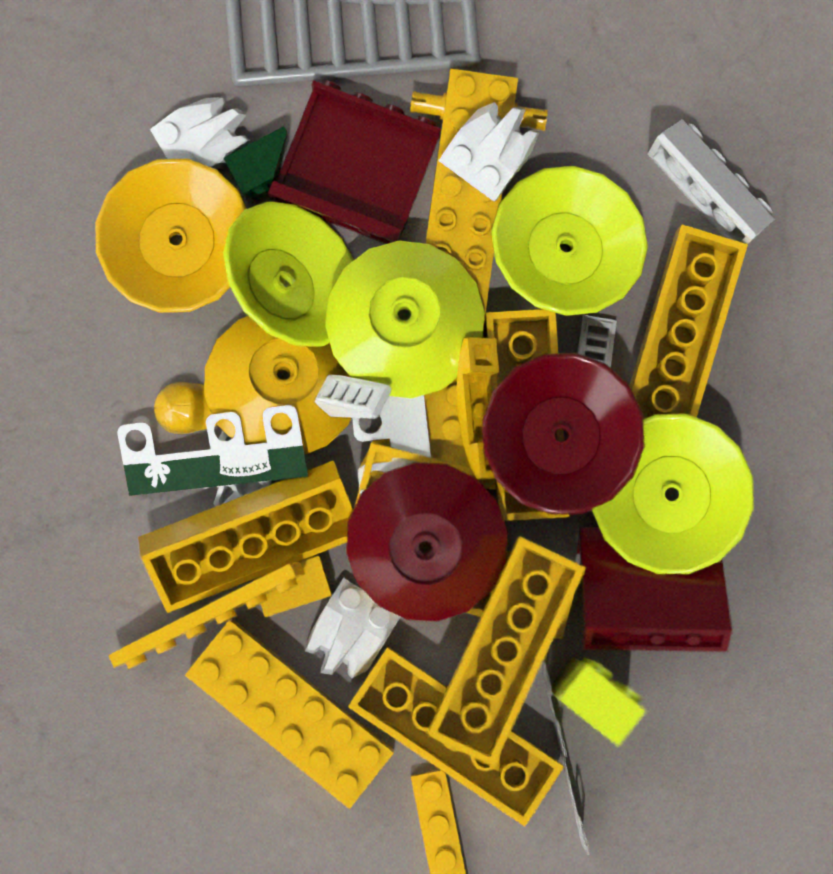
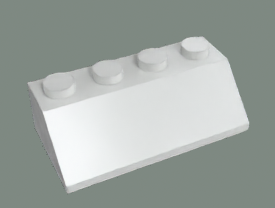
[648,119,775,244]

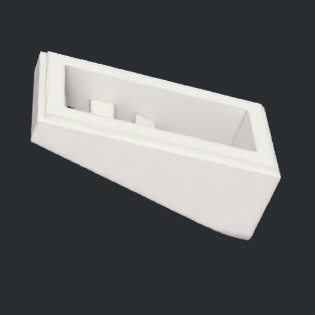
[577,315,617,368]
[315,375,391,418]

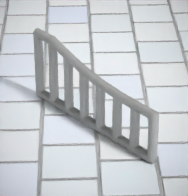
[226,0,480,86]

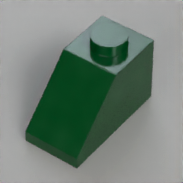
[224,126,289,201]

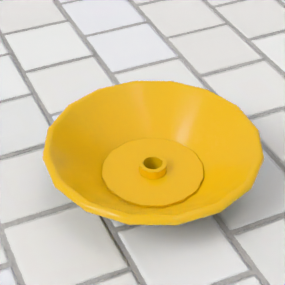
[95,158,247,313]
[204,316,352,455]

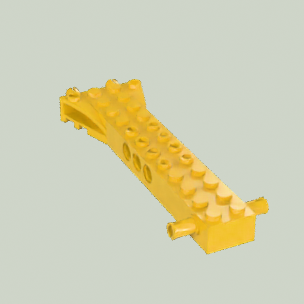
[358,69,548,492]

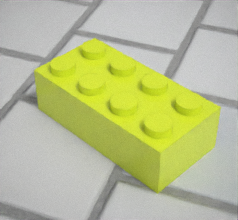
[550,657,646,746]

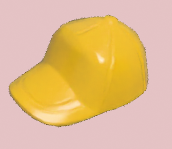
[154,382,217,434]

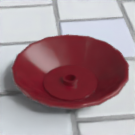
[482,353,645,515]
[346,462,508,622]

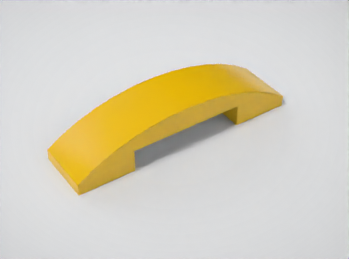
[457,337,499,479]

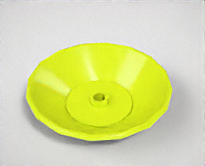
[491,166,648,316]
[223,201,354,347]
[325,241,485,399]
[592,414,754,574]

